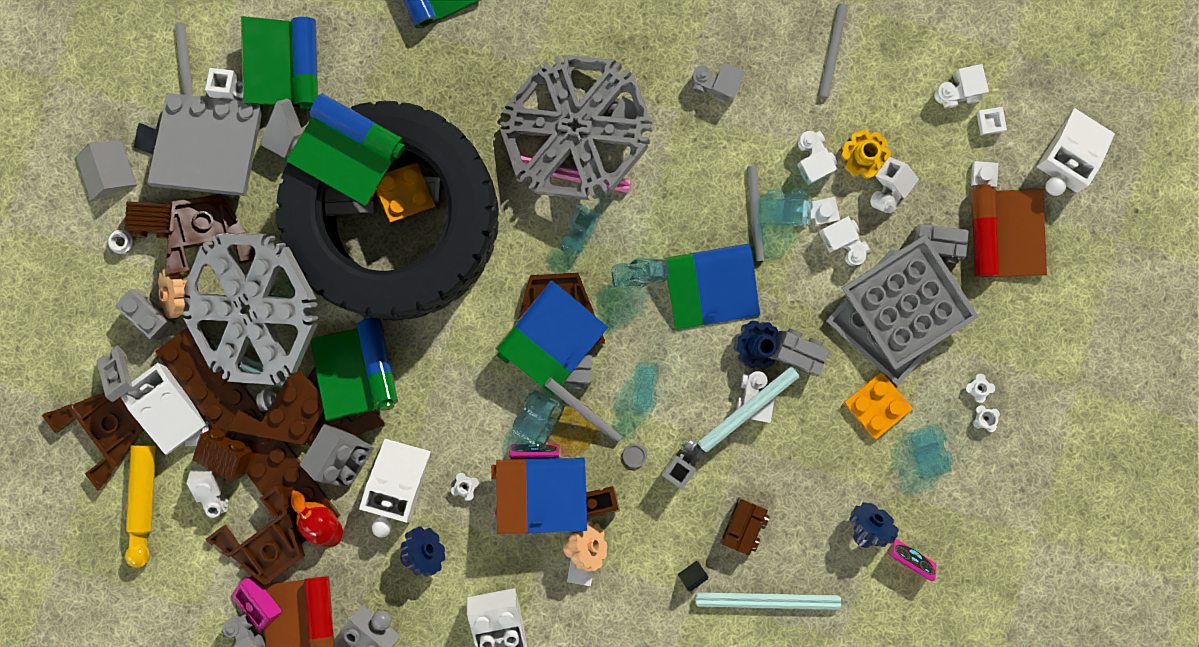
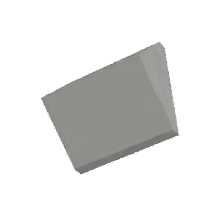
[76,140,137,201]

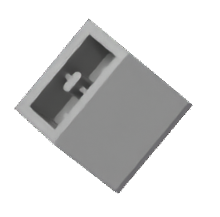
[300,424,374,488]

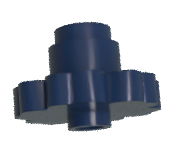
[733,321,778,369]
[849,502,899,548]
[400,526,446,577]

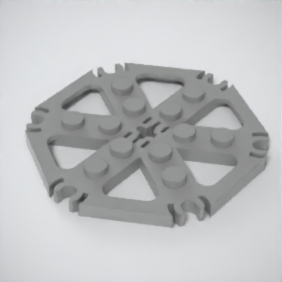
[500,55,653,200]
[183,233,318,385]

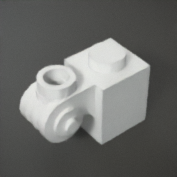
[934,64,989,109]
[205,68,243,101]
[797,131,837,186]
[870,157,919,213]
[819,216,871,267]
[736,371,775,423]
[187,465,228,518]

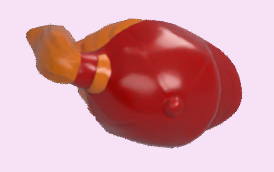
[291,490,343,547]

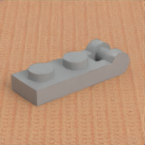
[97,346,133,402]

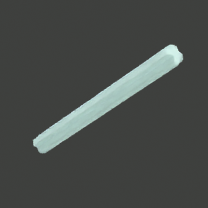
[696,592,841,610]

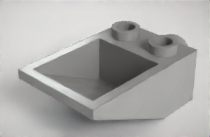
[334,605,400,647]

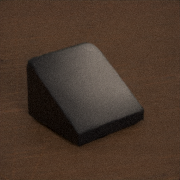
[134,123,159,155]
[678,561,709,592]

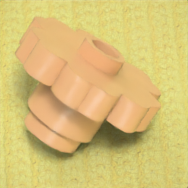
[158,269,198,318]
[563,520,607,572]

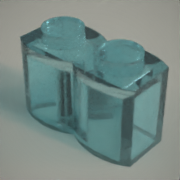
[759,190,812,227]
[611,258,669,288]
[632,362,659,412]
[512,390,565,448]
[905,424,953,480]

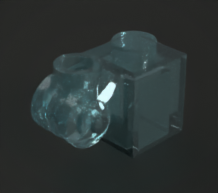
[561,203,601,258]

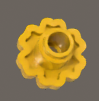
[840,129,891,179]

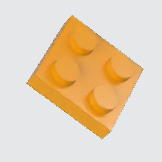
[375,163,435,225]
[844,372,913,440]

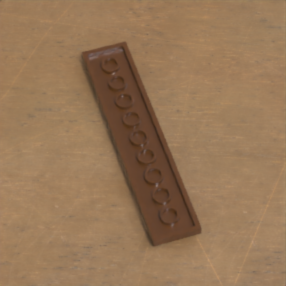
[155,327,341,544]

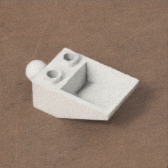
[1036,108,1115,196]
[359,438,431,538]

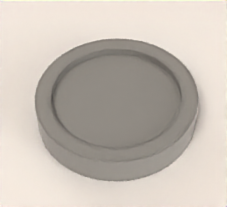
[623,443,647,468]

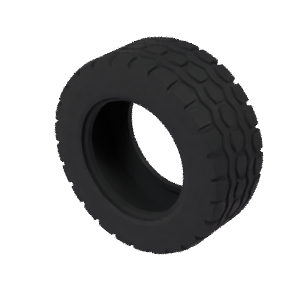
[276,101,499,321]

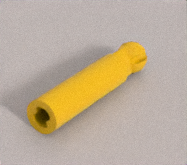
[125,445,156,568]

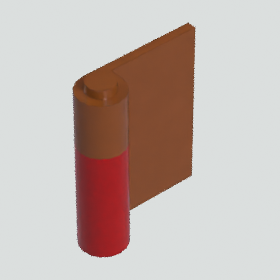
[971,184,1047,277]
[262,576,335,647]

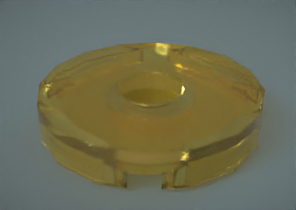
[550,404,598,450]

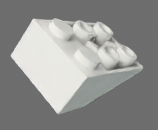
[121,363,207,455]
[467,588,527,647]

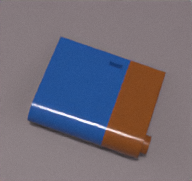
[491,457,587,534]

